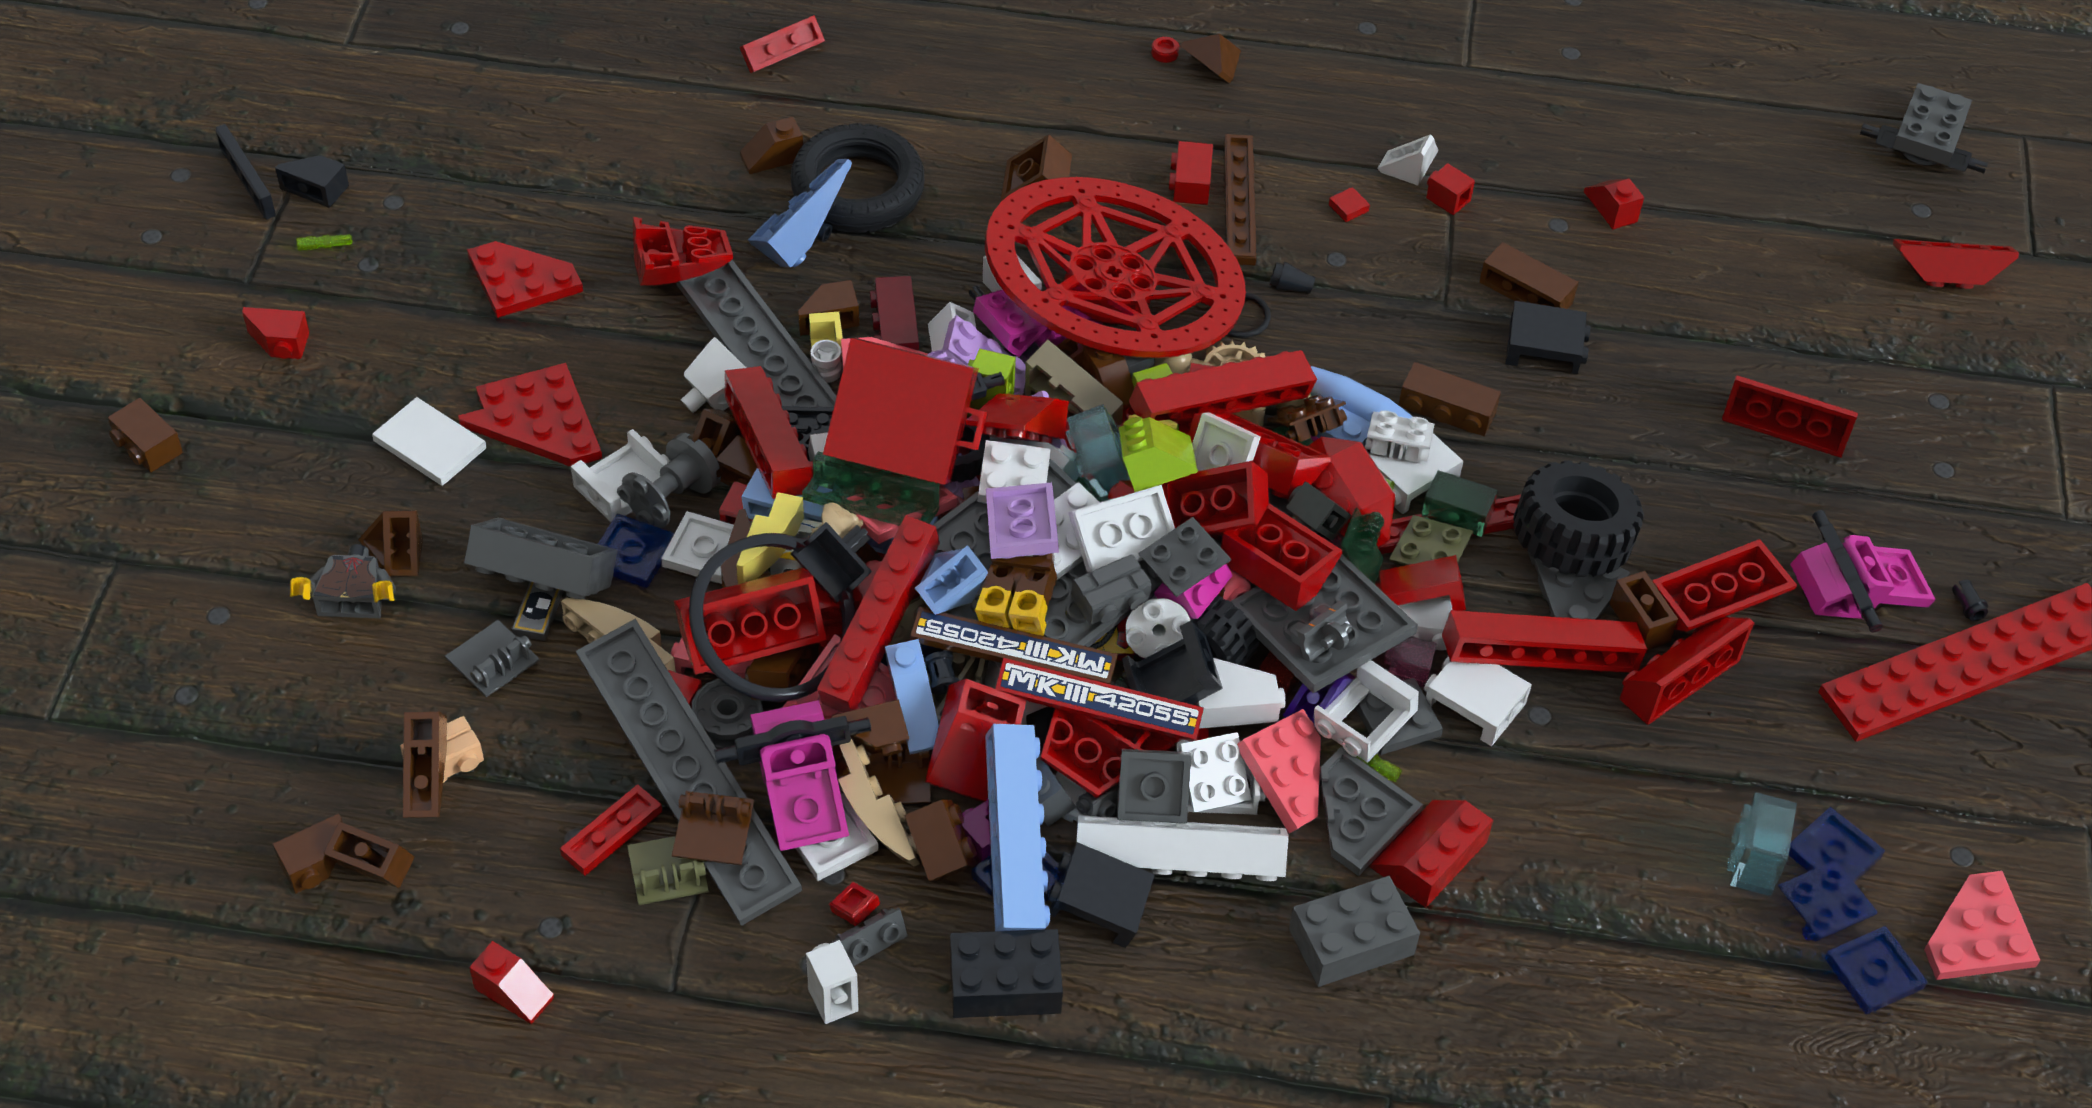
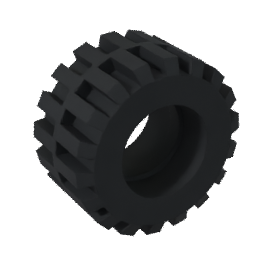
[1191,595,1259,666]

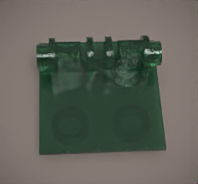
[1341,507,1384,584]

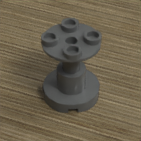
[617,433,721,529]

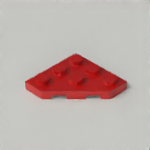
[467,241,583,318]

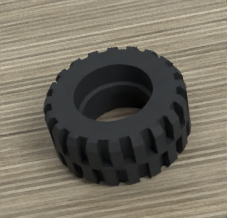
[1513,460,1644,577]

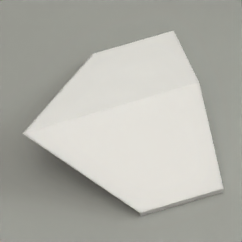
[1378,134,1438,186]

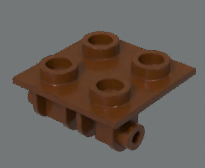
[1267,394,1347,443]
[865,745,931,805]
[672,791,755,865]

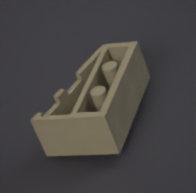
[1025,340,1123,436]

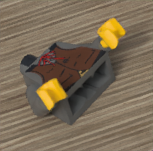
[290,544,396,618]

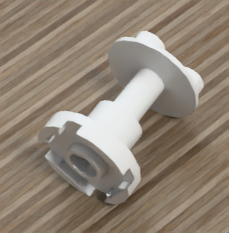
[1126,595,1191,658]

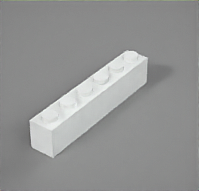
[1076,815,1288,881]

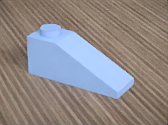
[885,639,939,755]

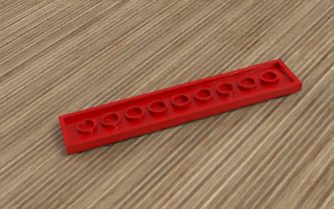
[1818,583,2092,742]

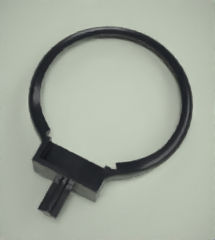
[689,522,872,702]

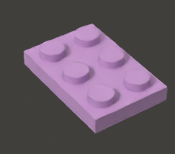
[942,315,1026,395]
[986,482,1059,559]

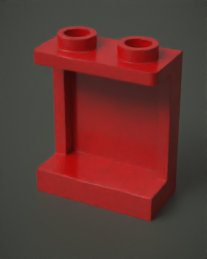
[1375,555,1466,611]

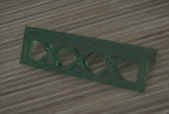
[802,451,940,526]

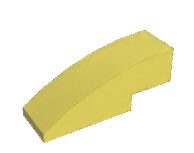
[736,492,804,584]

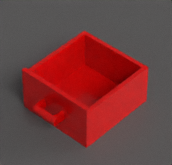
[823,338,987,485]

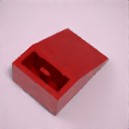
[966,393,1069,444]
[925,679,1027,803]

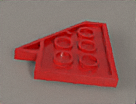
[458,363,602,467]

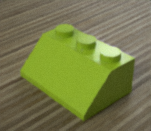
[1119,417,1198,492]

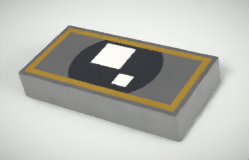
[512,581,564,641]

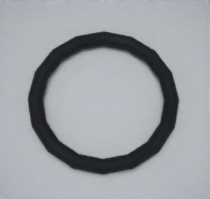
[1210,292,1271,338]

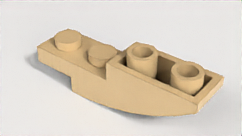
[561,597,676,672]
[838,737,920,867]

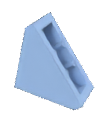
[915,545,988,614]

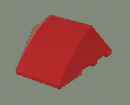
[633,217,733,286]
[1040,708,1181,798]

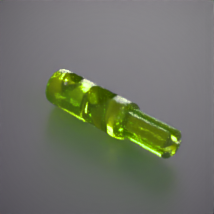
[297,234,353,251]
[1357,754,1402,782]

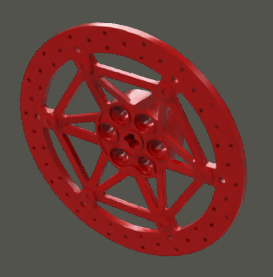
[985,177,1246,358]

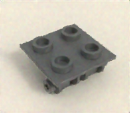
[1139,517,1231,597]
[445,620,540,698]

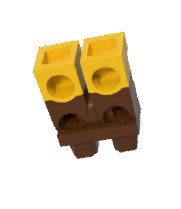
[975,553,1057,636]

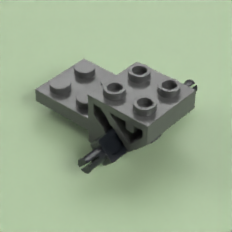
[1859,83,1988,174]

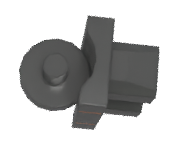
[1290,601,1352,662]

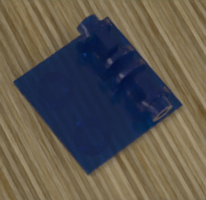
[1778,860,1878,941]

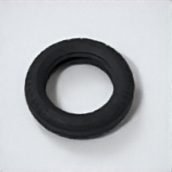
[791,123,925,233]

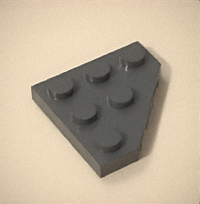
[1529,555,1630,620]
[1319,747,1423,876]

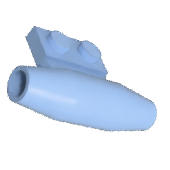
[1311,366,1413,446]

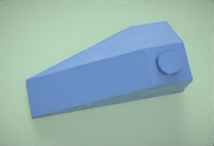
[748,159,852,268]

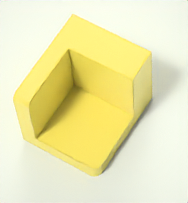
[809,312,843,359]

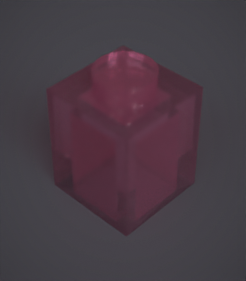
[1384,637,1437,688]

